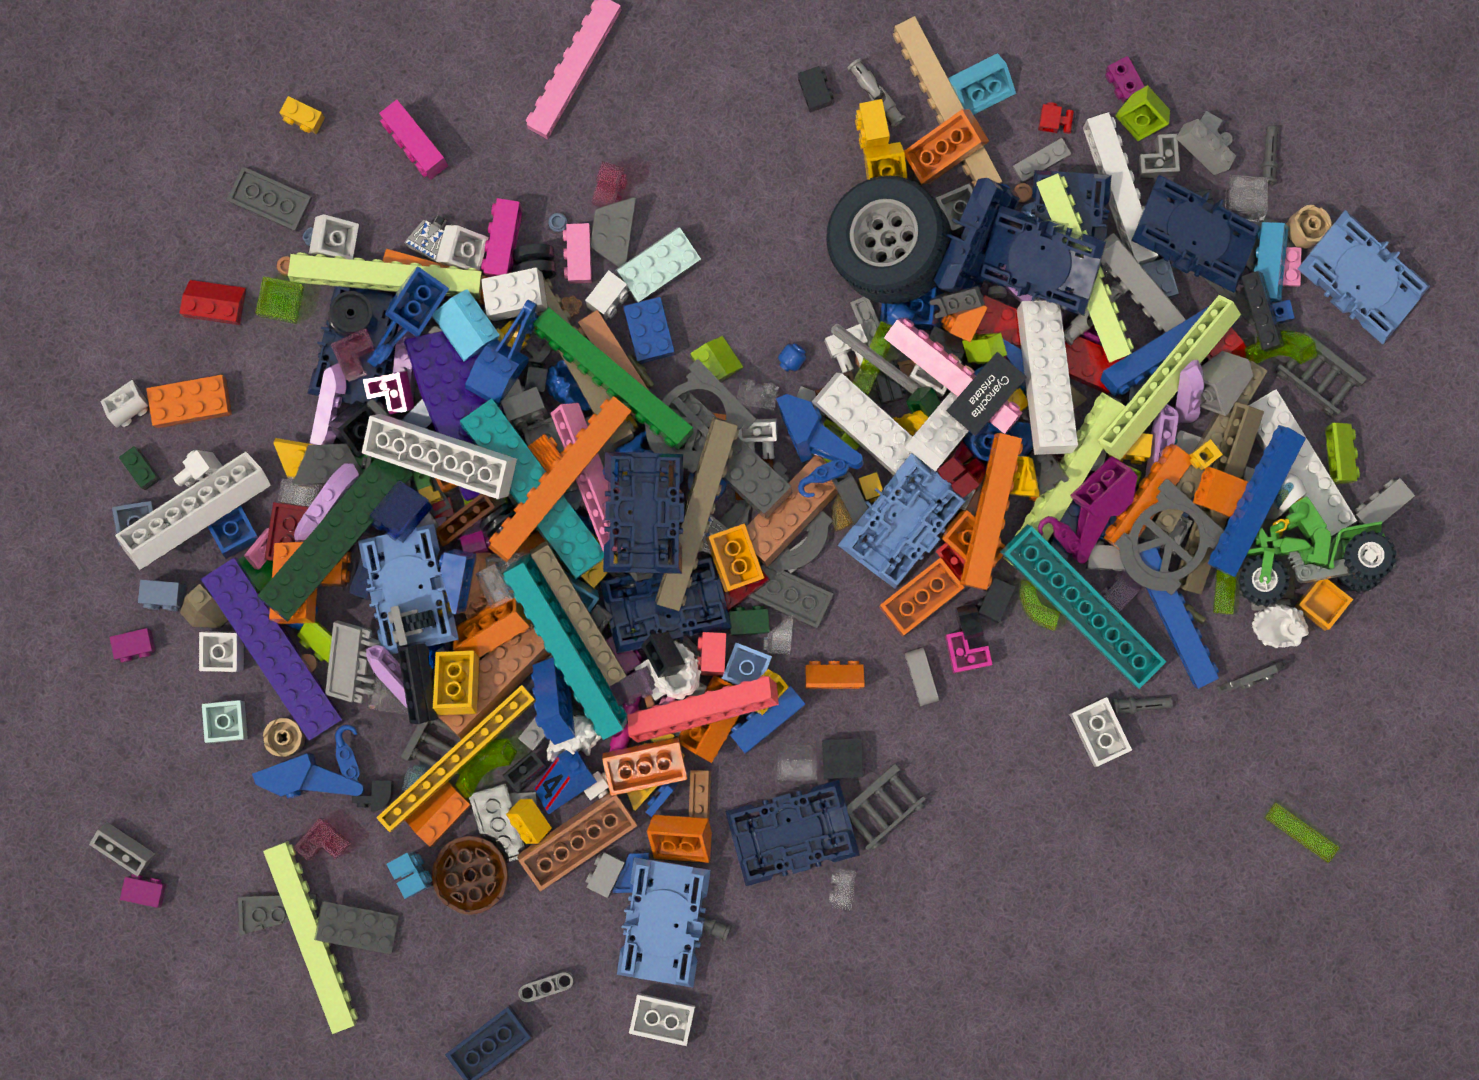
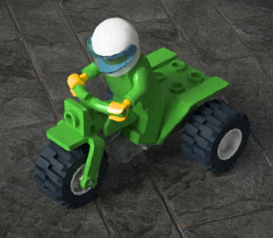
[1238,474,1397,606]

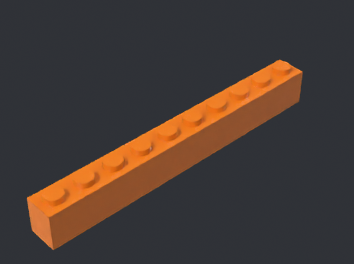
[489,396,631,562]

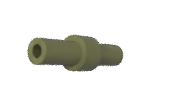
[628,354,655,389]
[1183,604,1206,624]

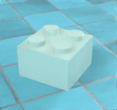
[202,700,248,743]

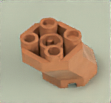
[463,553,500,619]

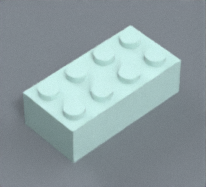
[615,227,701,302]

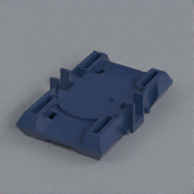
[1031,170,1112,291]
[1131,175,1261,293]
[934,177,1020,293]
[979,205,1106,316]
[307,286,399,405]
[602,452,684,574]
[600,555,732,654]
[725,780,860,886]

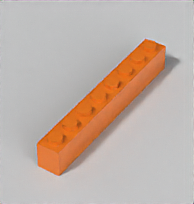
[960,433,1023,590]

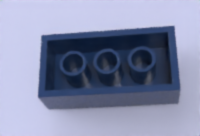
[445,1005,533,1080]

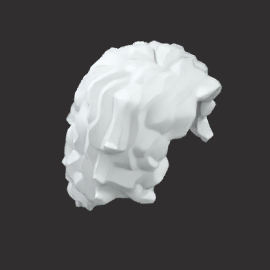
[1252,604,1309,648]
[650,641,701,700]
[547,715,601,762]

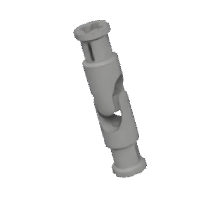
[847,58,906,128]
[1064,281,1126,346]

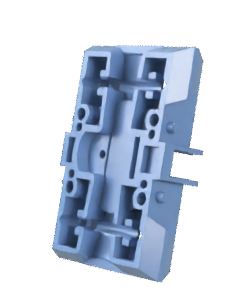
[1297,210,1430,344]
[838,453,969,589]
[358,524,459,655]
[617,857,711,988]

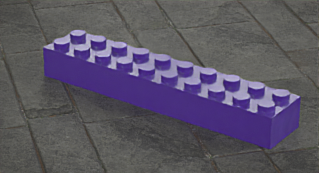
[201,557,343,741]

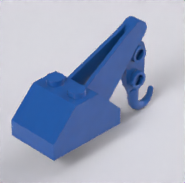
[367,266,449,367]
[465,299,539,407]
[776,394,864,498]
[252,725,364,799]

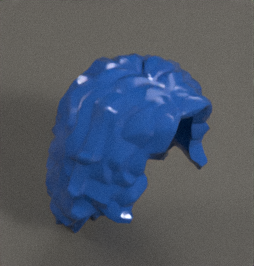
[545,360,592,411]

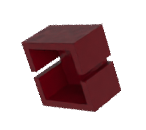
[937,442,987,498]

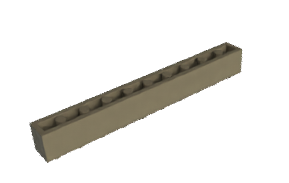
[536,277,635,449]
[1152,361,1267,535]
[1178,402,1264,594]
[655,417,739,611]

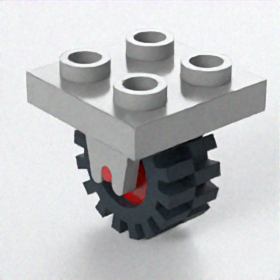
[388,606,436,646]

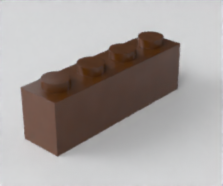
[435,494,506,547]

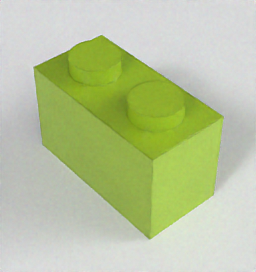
[962,333,1007,364]

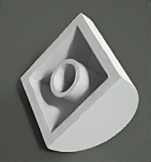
[101,380,149,427]

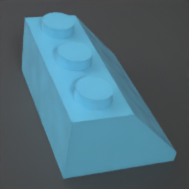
[948,53,1016,115]
[432,289,500,361]

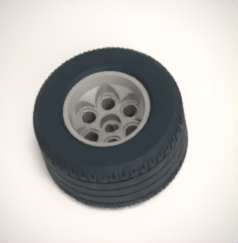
[826,176,953,304]

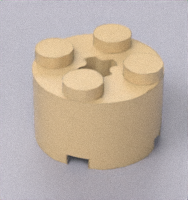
[1286,205,1331,248]
[263,718,306,757]

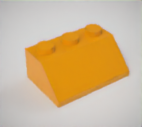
[706,523,764,592]

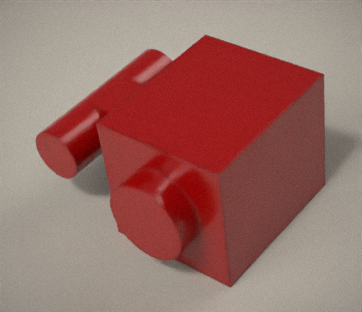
[1038,103,1074,134]

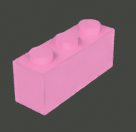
[563,223,592,284]

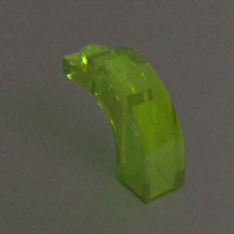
[1245,330,1317,364]
[1019,580,1060,632]
[455,738,517,798]

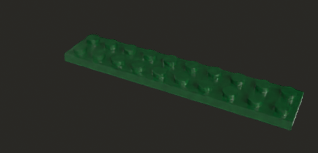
[257,458,413,622]

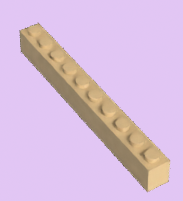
[893,16,1002,189]

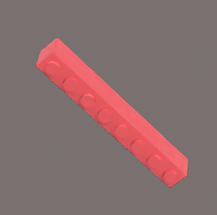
[627,676,779,743]

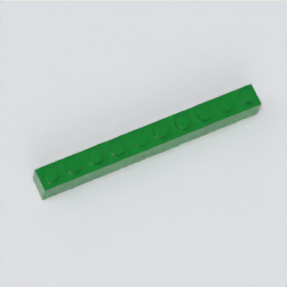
[533,307,694,450]

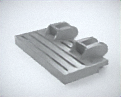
[325,620,380,703]

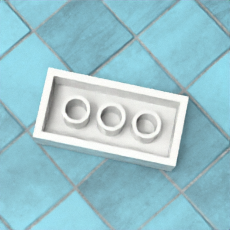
[905,391,969,472]

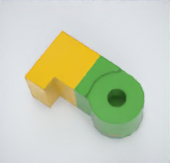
[414,471,444,506]

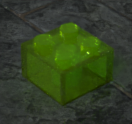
[255,276,304,324]

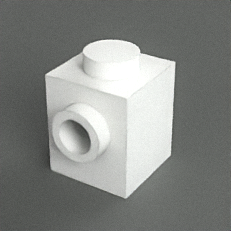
[584,771,609,801]

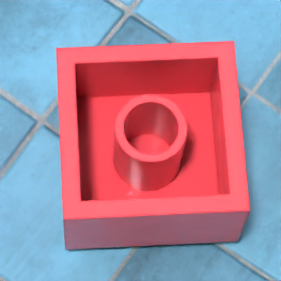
[697,632,726,676]

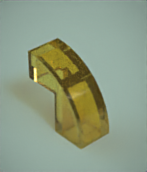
[832,495,853,533]

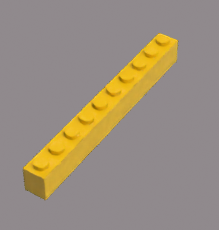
[376,685,536,832]

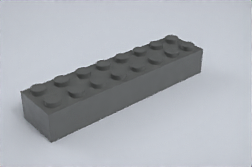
[669,391,793,520]

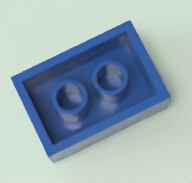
[623,297,675,364]

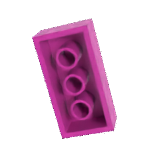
[379,100,448,180]
[481,198,523,277]

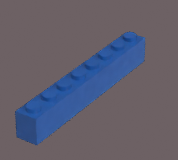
[1100,306,1236,397]
[1208,425,1306,577]
[1139,539,1219,689]

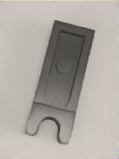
[929,286,985,318]

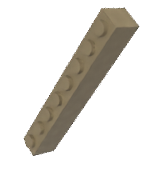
[530,541,627,686]

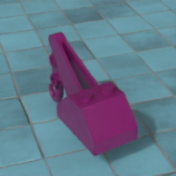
[1038,456,1137,564]

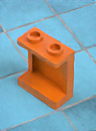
[1193,467,1248,517]

